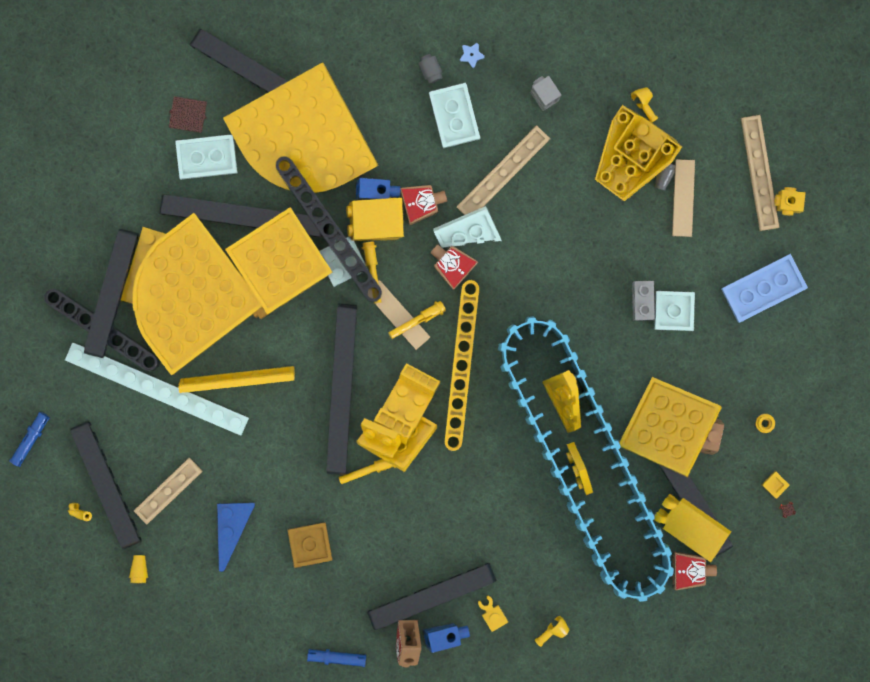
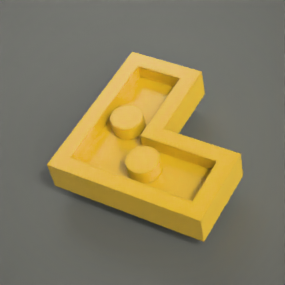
[566,442,593,495]

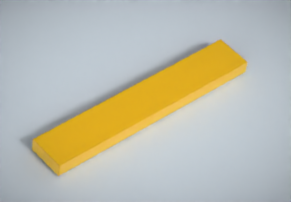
[178,366,295,393]

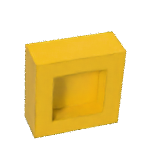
[761,471,789,499]

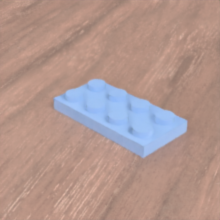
[721,254,808,323]

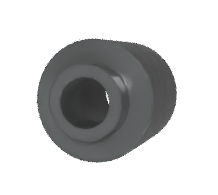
[418,54,443,84]

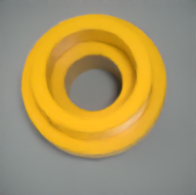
[755,414,775,433]

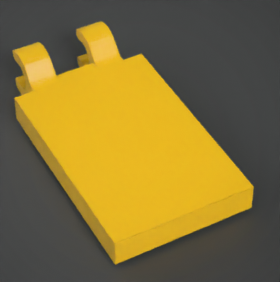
[654,494,732,562]

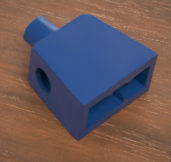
[356,178,400,201]
[423,623,470,653]

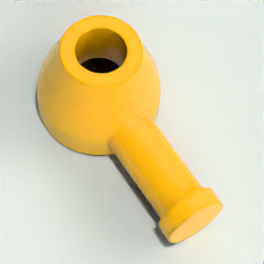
[631,87,658,122]
[535,616,569,647]

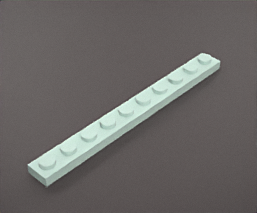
[65,343,249,435]

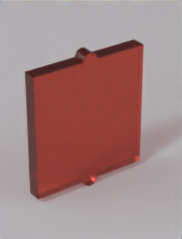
[169,96,207,133]

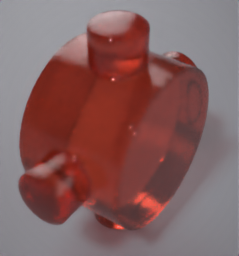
[780,502,796,518]

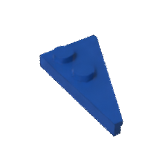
[217,503,255,571]

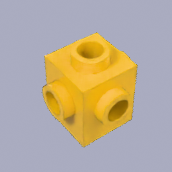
[774,187,805,216]

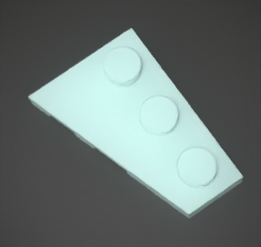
[433,206,502,247]

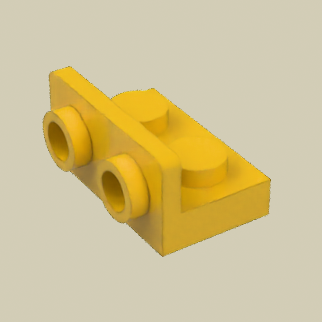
[359,418,401,458]

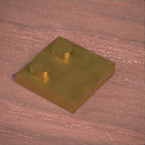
[287,522,332,568]

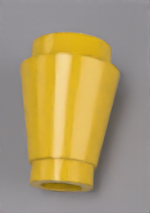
[129,555,148,583]

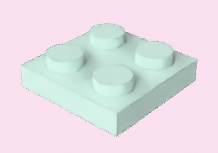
[319,237,367,287]
[654,291,695,331]

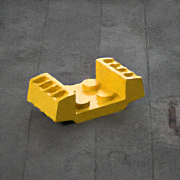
[374,363,440,445]

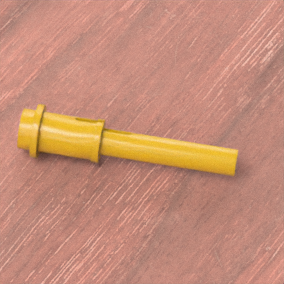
[361,242,381,304]
[388,301,446,339]
[339,459,396,484]

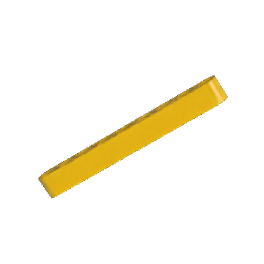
[445,280,479,451]

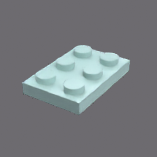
[429,83,480,149]
[176,135,238,180]

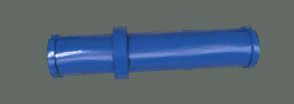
[9,412,50,467]
[307,649,366,667]

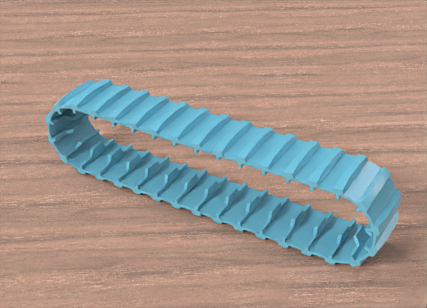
[498,316,674,602]

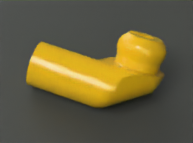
[68,503,92,521]

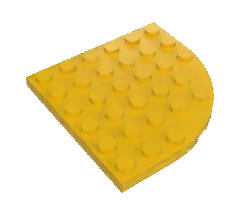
[223,63,379,193]
[132,213,262,375]

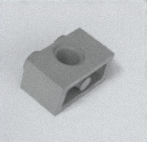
[530,76,561,111]
[632,281,655,321]

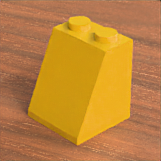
[346,198,404,241]

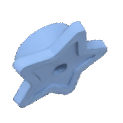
[460,43,484,68]

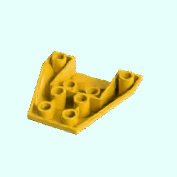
[595,105,682,201]

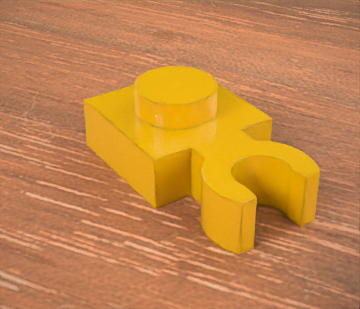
[478,595,508,632]

